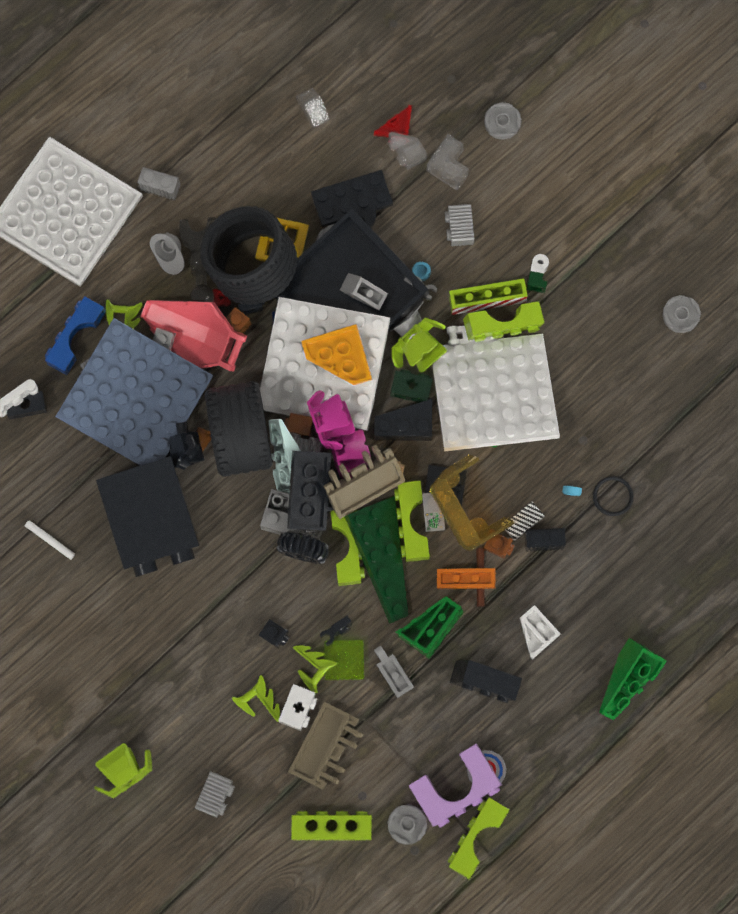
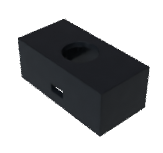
[7,391,47,420]

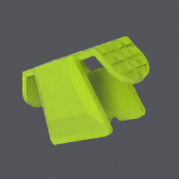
[391,318,447,373]
[94,743,152,799]

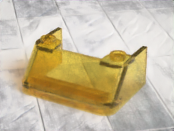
[430,455,515,550]

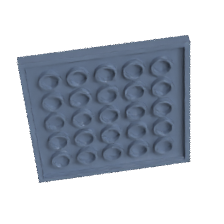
[55,318,213,466]

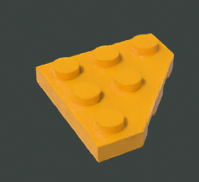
[301,324,373,386]

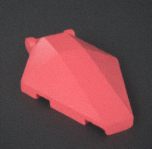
[141,300,247,372]

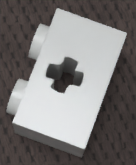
[279,684,317,731]

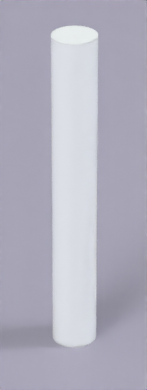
[25,520,75,560]

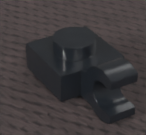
[320,616,352,646]

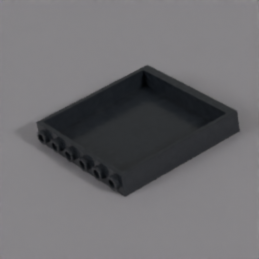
[274,209,430,331]

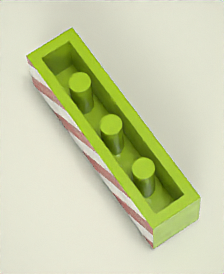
[449,279,528,315]

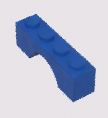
[45,296,106,375]

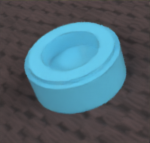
[412,261,431,281]
[562,486,582,496]

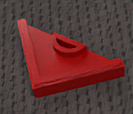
[374,105,412,140]

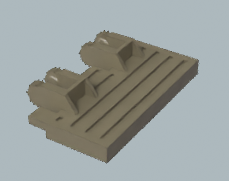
[324,445,405,519]
[288,702,363,790]

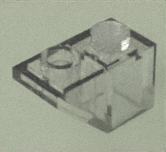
[387,132,427,170]

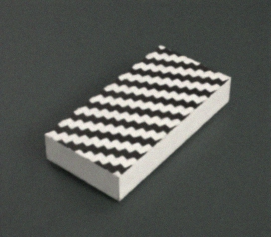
[502,502,544,541]

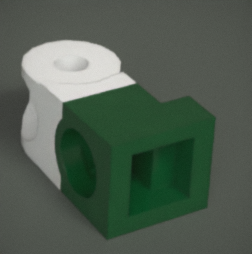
[526,254,549,294]

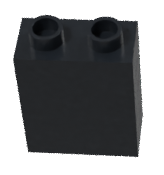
[96,456,200,577]

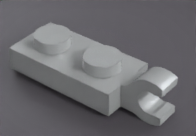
[374,646,414,698]

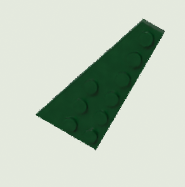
[344,496,409,624]

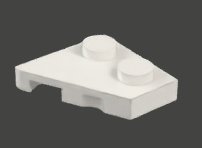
[520,605,560,660]

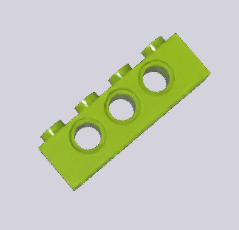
[292,811,371,840]

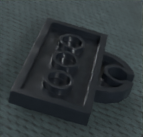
[311,170,393,228]
[287,451,342,531]

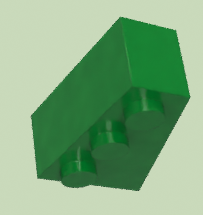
[396,596,464,659]

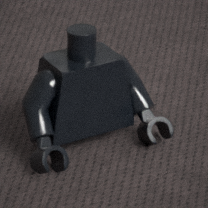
[169,422,205,470]

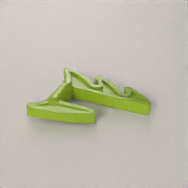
[106,300,143,329]
[293,645,338,693]
[232,675,280,722]

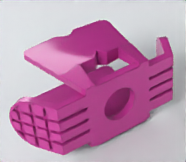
[307,390,356,450]
[329,430,371,479]

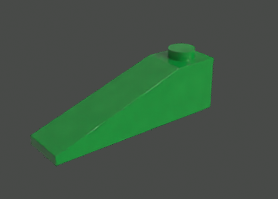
[599,638,667,720]

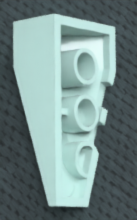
[268,419,301,494]

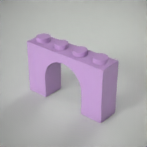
[409,744,502,828]

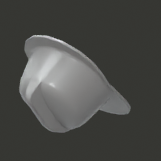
[150,232,184,275]
[389,300,424,339]

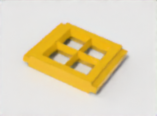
[255,218,309,261]

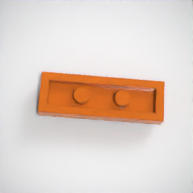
[437,568,496,589]

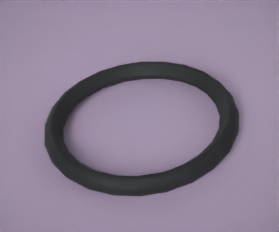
[593,476,634,516]

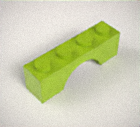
[463,301,544,342]
[394,481,430,562]
[331,510,365,586]
[447,798,510,879]

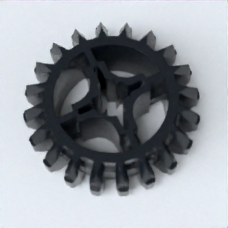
[277,532,329,564]

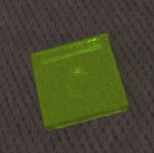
[324,640,364,681]

